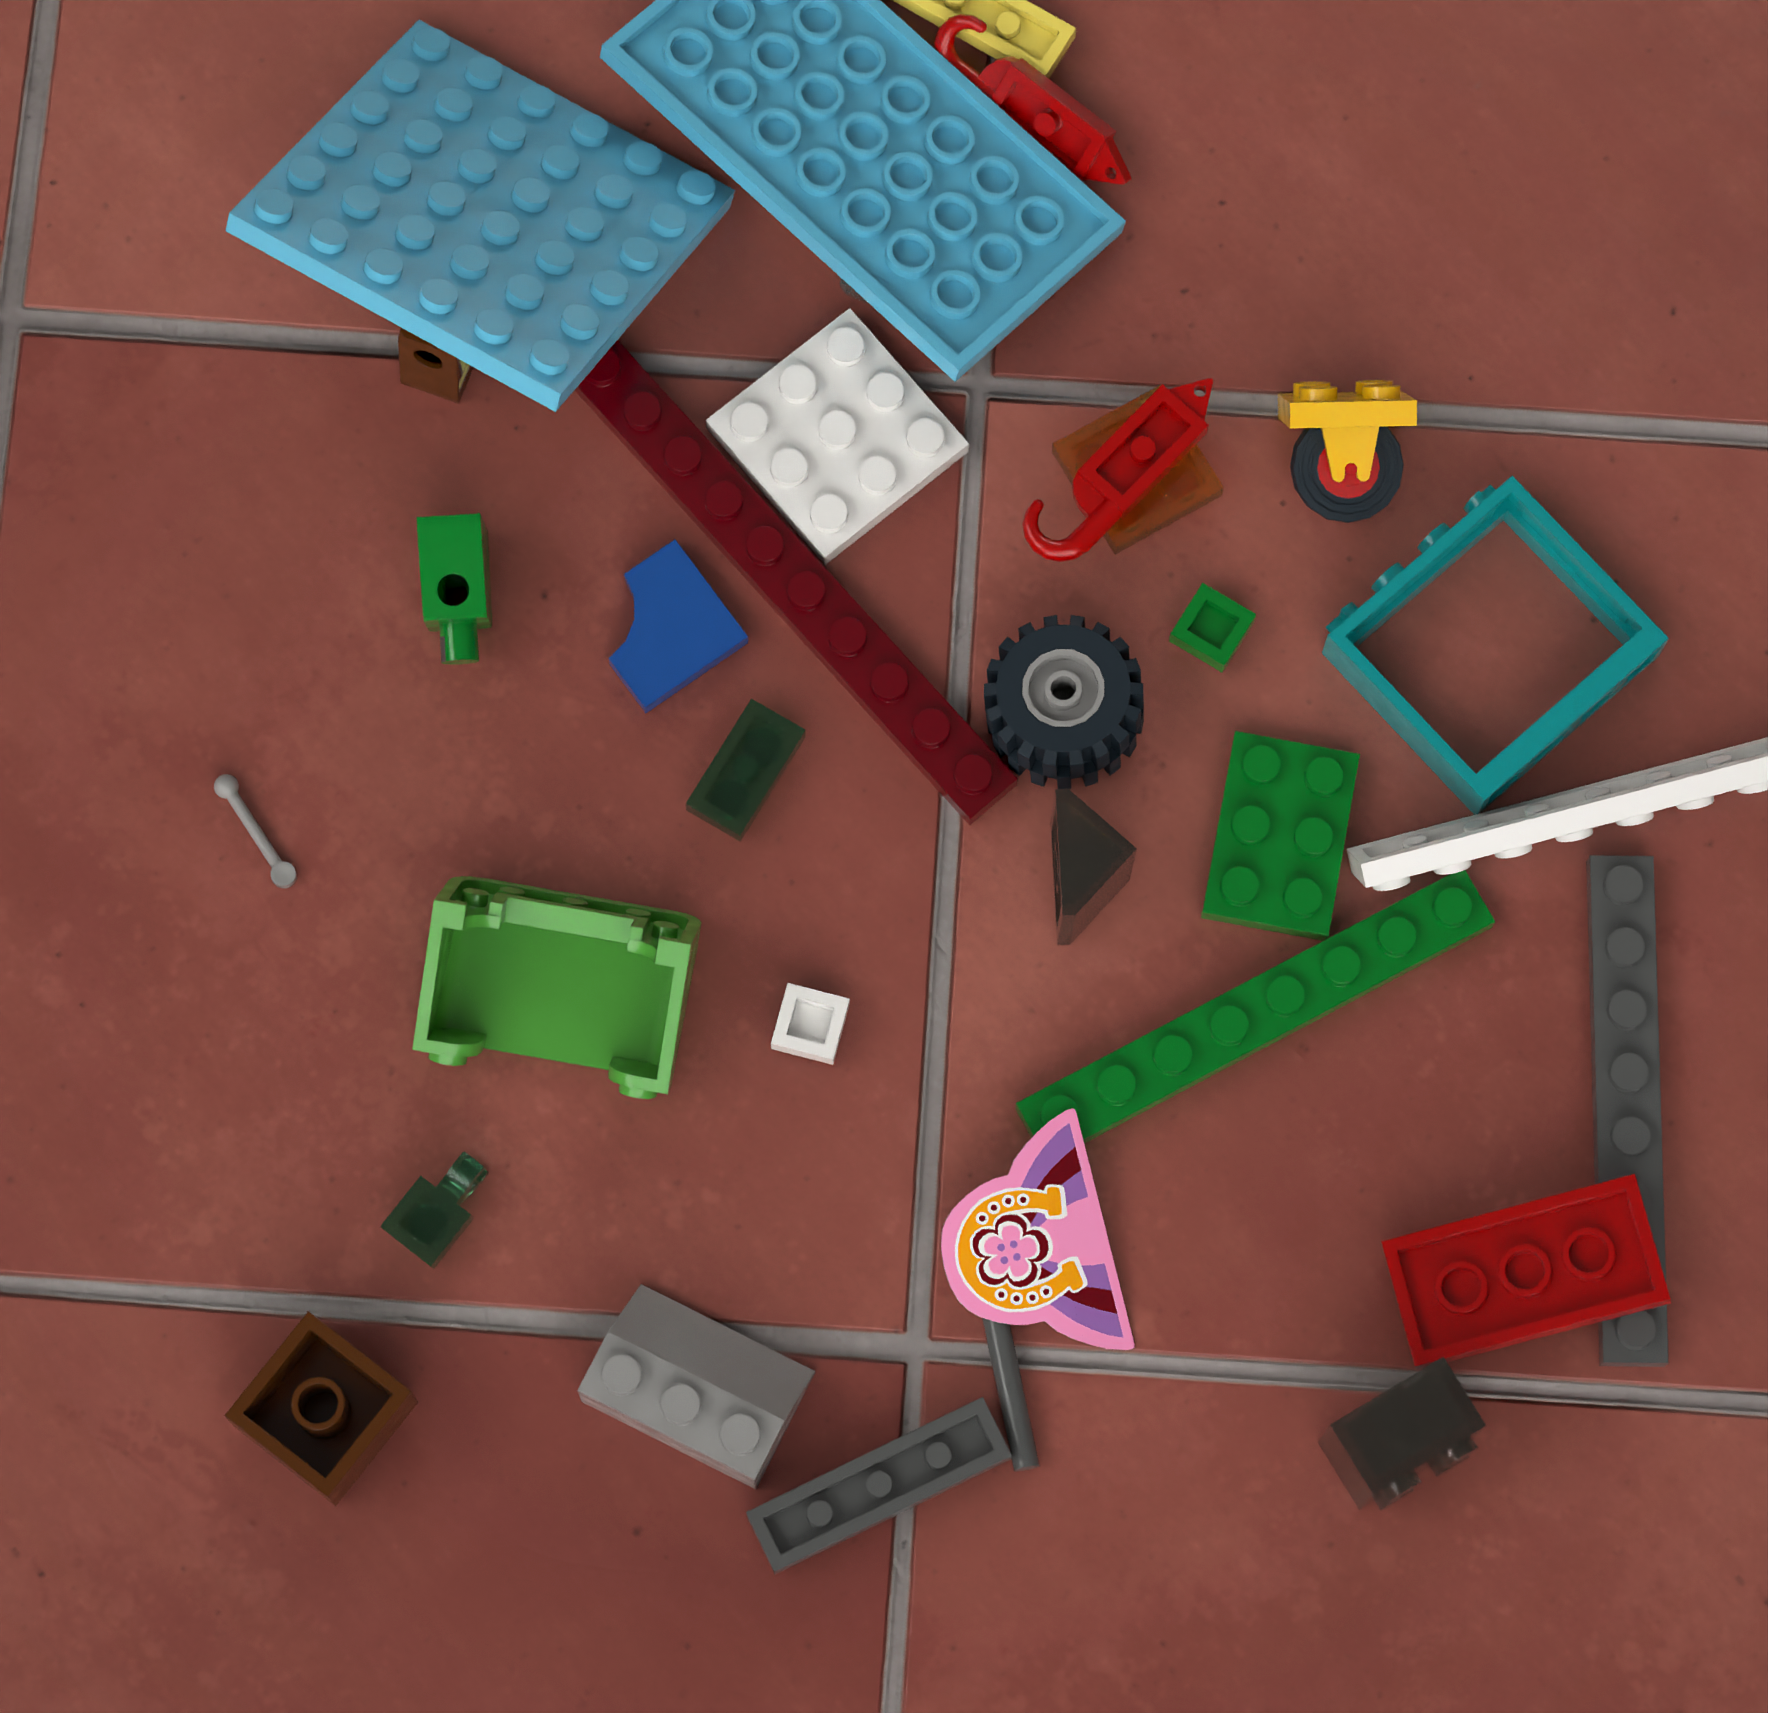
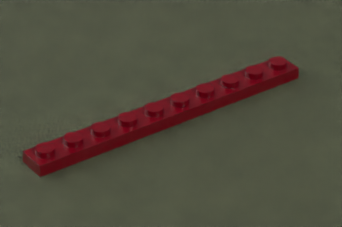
[575,340,1018,825]

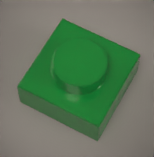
[1169,583,1257,673]

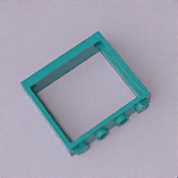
[1322,476,1669,815]

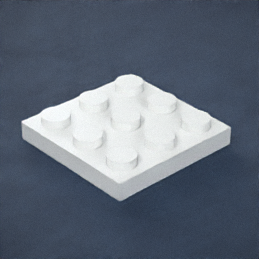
[706,308,969,565]

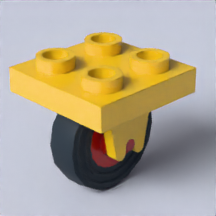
[1278,380,1417,523]

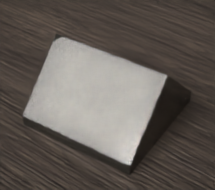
[1050,789,1137,945]

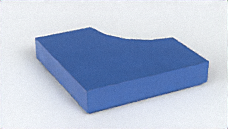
[609,540,749,713]

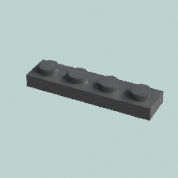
[746,1397,1012,1575]

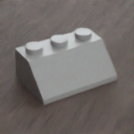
[577,1284,815,1489]

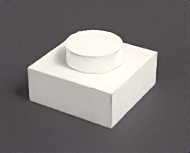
[771,983,850,1065]

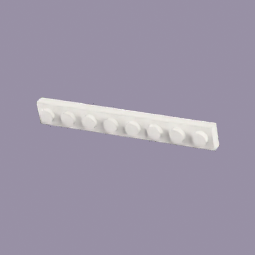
[1346,737,1768,891]

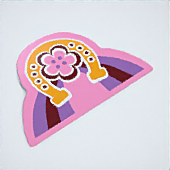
[941,1109,1135,1350]

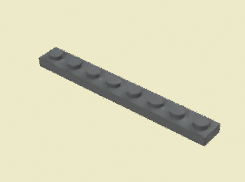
[1586,855,1669,1367]

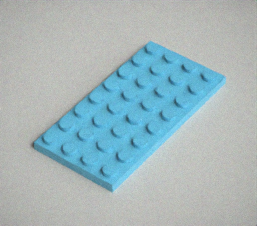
[600,0,1126,382]

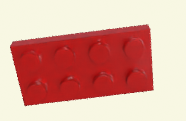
[1381,1174,1671,1370]

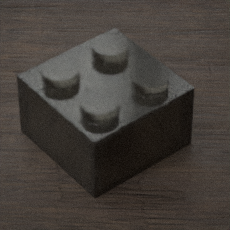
[1318,1357,1486,1511]

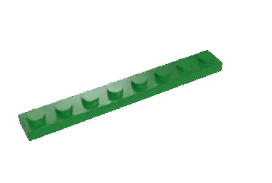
[1015,870,1495,1143]

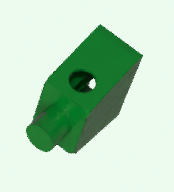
[416,513,492,665]

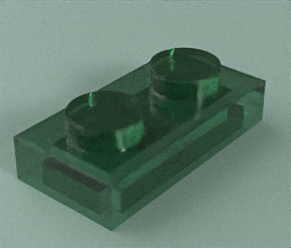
[685,699,806,842]

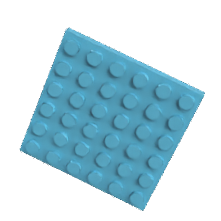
[225,20,735,412]

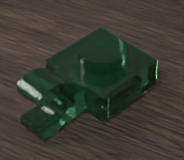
[380,1151,489,1269]

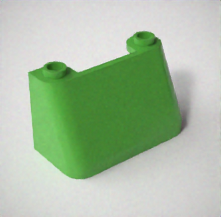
[412,876,701,1099]

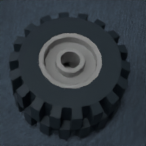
[984,615,1144,789]

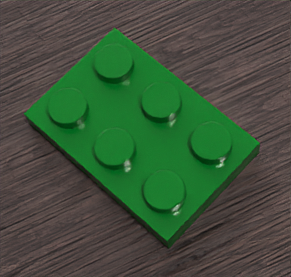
[1201,731,1360,941]

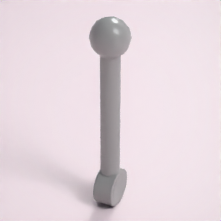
[214,774,297,888]

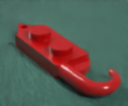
[934,14,1132,185]
[1022,378,1213,562]

